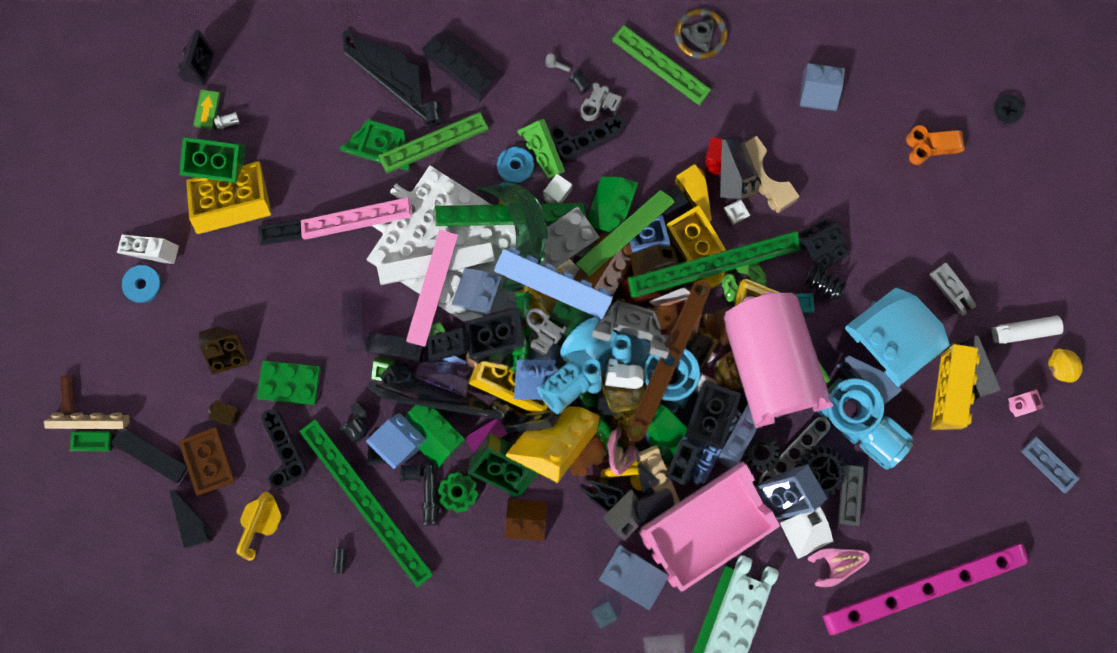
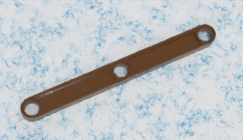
[627,280,710,441]

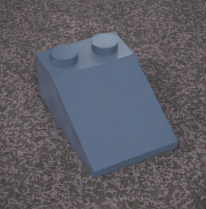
[837,356,902,404]
[754,464,828,520]
[598,545,669,611]

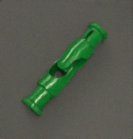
[511,293,532,373]
[578,391,624,457]

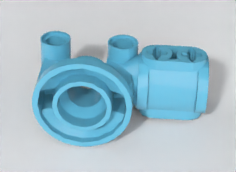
[537,317,632,414]
[606,331,702,409]
[816,378,914,470]

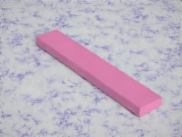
[301,197,413,240]
[406,229,458,347]

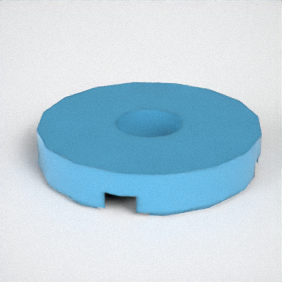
[497,147,534,184]
[122,265,161,303]

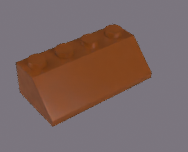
[573,232,633,296]

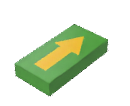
[194,90,221,130]

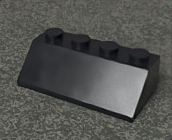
[423,29,504,102]

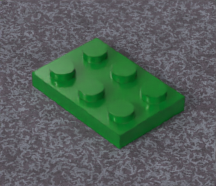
[257,361,321,405]

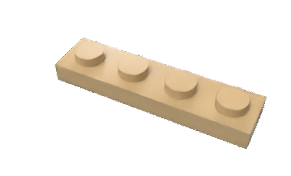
[44,412,130,429]
[638,445,680,506]

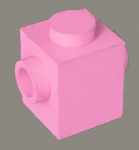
[1008,389,1044,417]

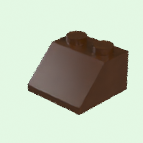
[504,499,547,541]

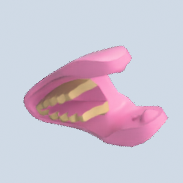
[607,426,638,475]
[808,549,869,587]

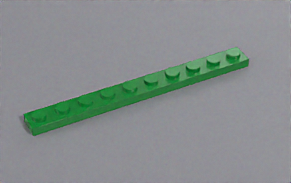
[628,231,801,297]
[299,420,433,588]

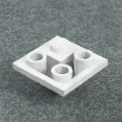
[780,507,833,559]

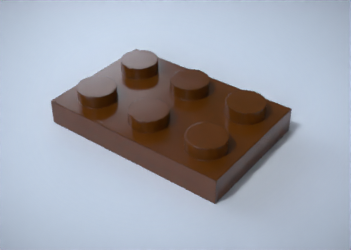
[179,427,236,496]

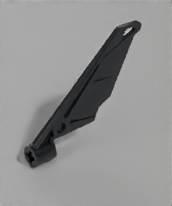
[343,30,443,125]
[368,381,515,423]

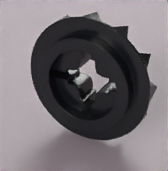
[993,95,1024,124]

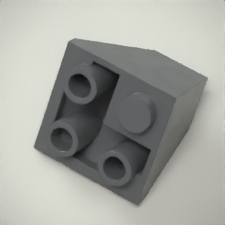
[603,490,642,541]

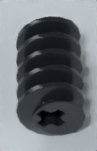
[802,265,847,302]

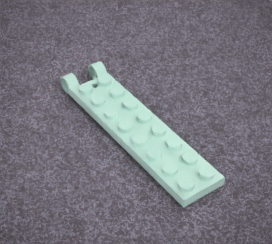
[704,555,778,653]

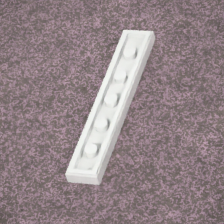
[377,243,495,285]

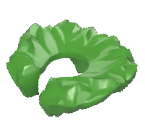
[721,263,767,303]

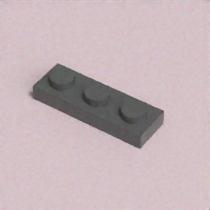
[838,465,864,526]

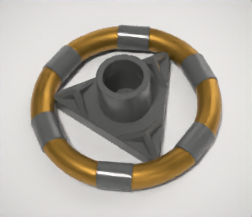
[674,8,728,59]

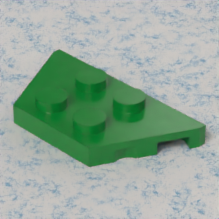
[340,120,410,171]

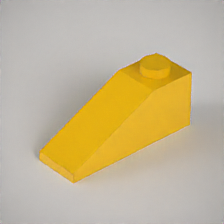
[674,164,712,223]

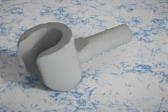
[545,54,570,72]

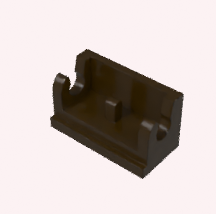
[686,327,719,372]

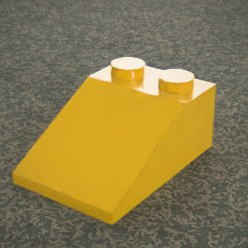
[665,205,726,261]

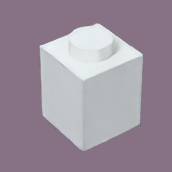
[543,174,572,204]

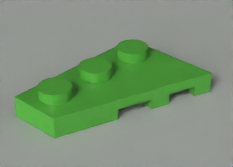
[517,119,565,178]

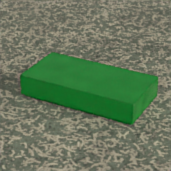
[70,431,113,451]

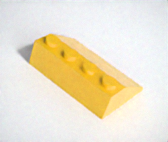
[186,161,271,234]
[931,344,980,430]
[506,406,599,482]

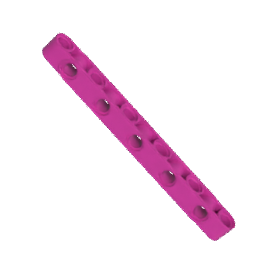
[822,543,1031,635]

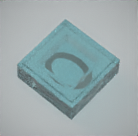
[591,602,618,629]

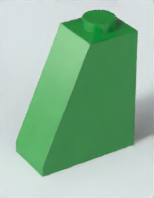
[647,404,687,463]

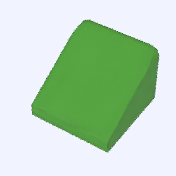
[372,357,395,381]

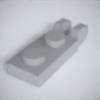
[929,263,976,316]

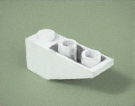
[117,235,179,264]

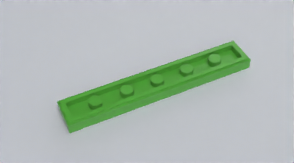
[612,25,711,106]
[379,112,488,174]
[576,190,674,277]

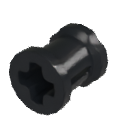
[569,70,593,95]
[400,464,422,482]

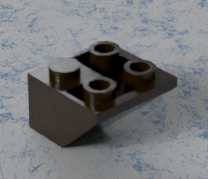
[630,245,678,292]
[198,327,249,375]

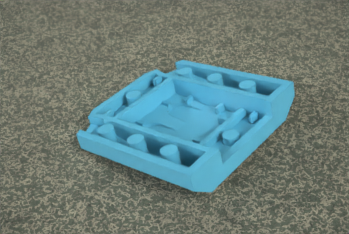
[845,287,950,387]

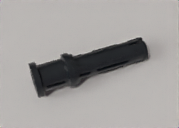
[421,465,439,526]

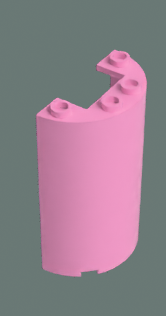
[723,291,833,428]
[639,462,780,592]

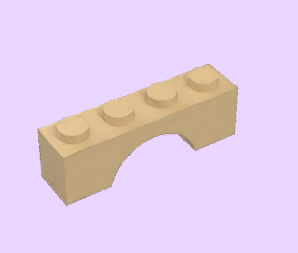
[745,136,800,213]

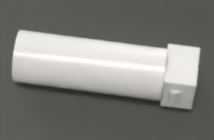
[991,316,1063,344]

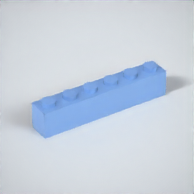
[494,247,613,319]

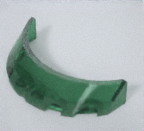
[475,182,548,292]

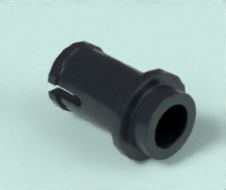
[331,549,347,574]

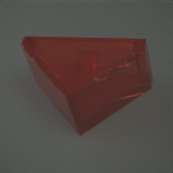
[620,275,661,305]

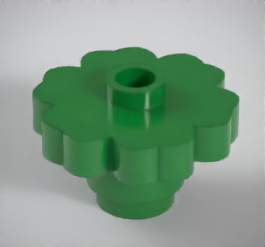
[438,472,478,513]

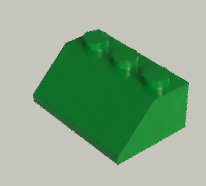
[180,137,245,183]
[587,177,638,234]
[405,405,466,469]

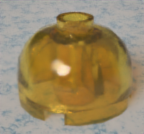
[714,352,744,392]
[613,407,644,447]

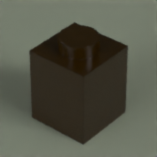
[208,400,242,427]

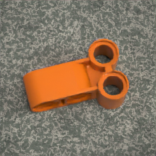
[906,126,965,165]

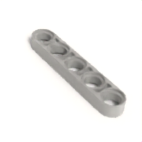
[758,417,830,484]

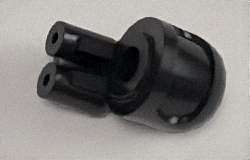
[339,401,368,442]

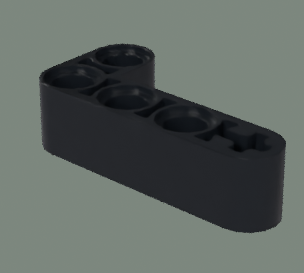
[550,116,625,163]
[261,409,308,489]

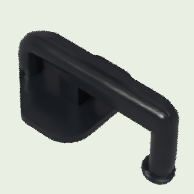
[636,463,674,523]

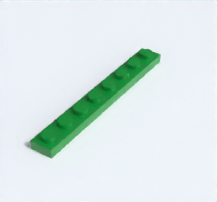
[434,203,586,226]

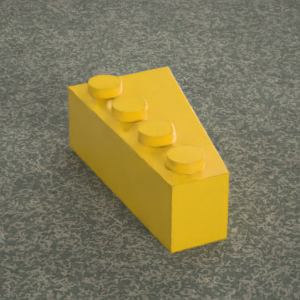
[468,361,548,413]

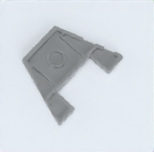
[592,300,669,359]

